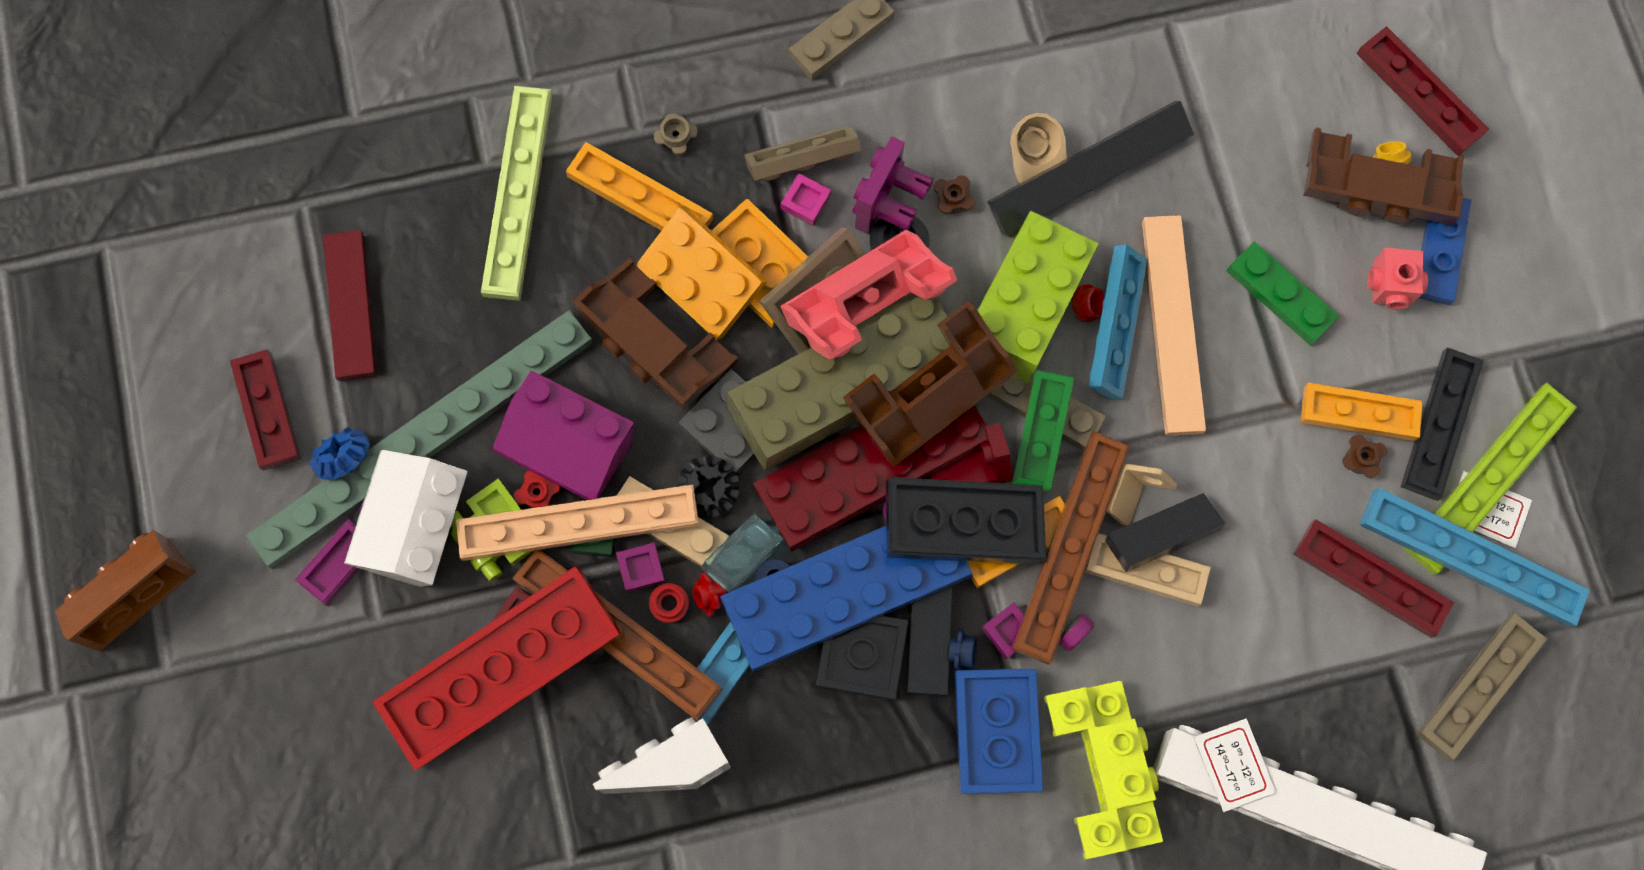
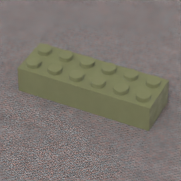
[726,293,949,471]

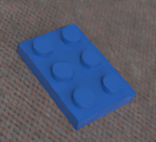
[955,669,1043,794]

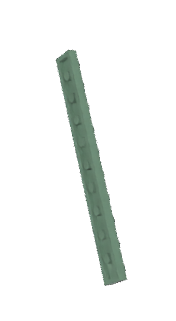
[246,310,593,569]

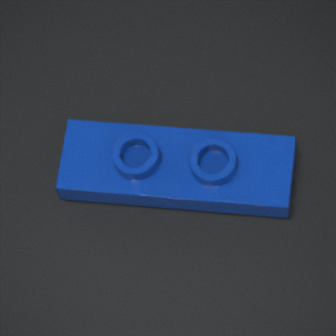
[1419,198,1471,305]

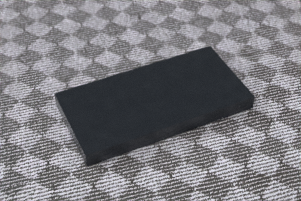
[886,477,1046,565]

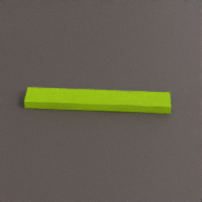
[1403,382,1577,575]

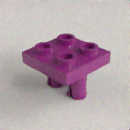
[852,136,934,234]

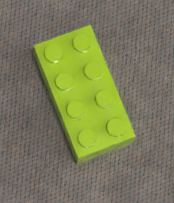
[978,211,1099,384]

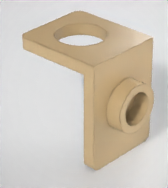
[1107,464,1178,526]

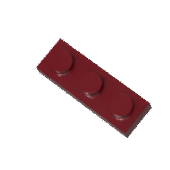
[230,349,301,471]

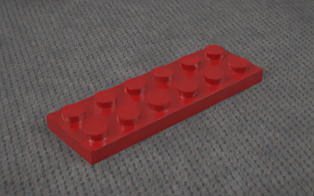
[372,566,622,771]

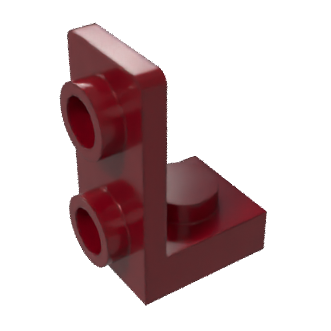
[930,423,1013,483]

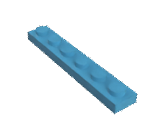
[1359,488,1590,626]

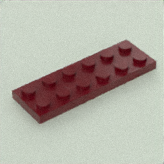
[753,406,987,552]

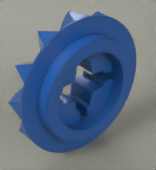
[309,427,370,480]

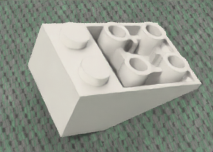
[593,717,731,794]

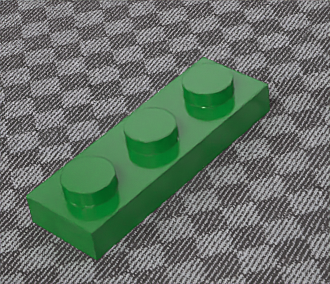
[1226,241,1339,346]
[1012,370,1075,492]

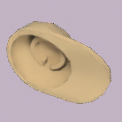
[1010,113,1067,184]

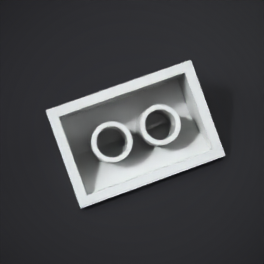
[344,450,467,587]

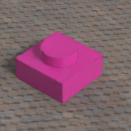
[781,173,831,226]

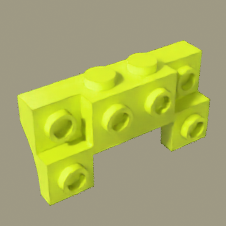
[1044,681,1163,860]

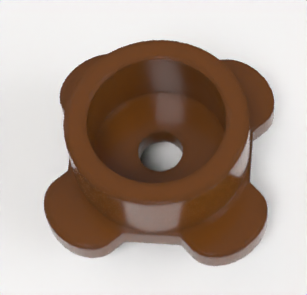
[934,175,975,214]
[1342,434,1387,478]

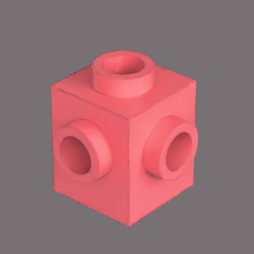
[1368,248,1428,310]

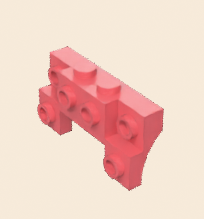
[780,230,957,360]

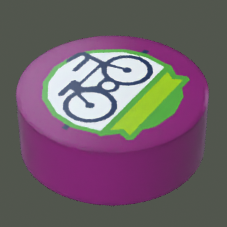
[1058,613,1094,651]

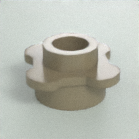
[654,113,698,155]

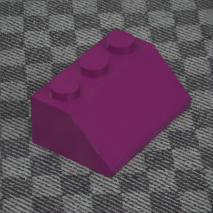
[492,370,634,500]

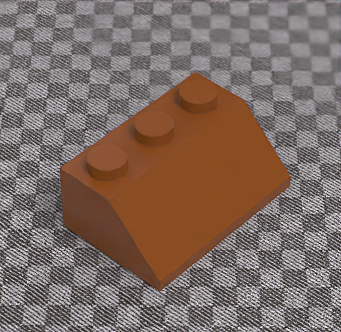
[55,530,196,651]

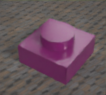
[616,543,665,593]
[981,602,1024,659]

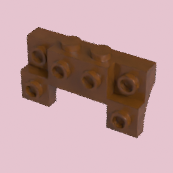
[1303,128,1464,225]
[572,258,738,410]
[843,301,1018,467]

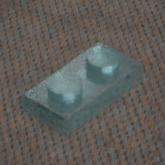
[701,514,783,592]

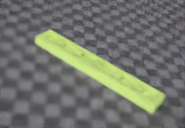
[481,86,552,301]

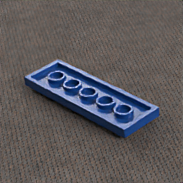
[721,526,972,672]

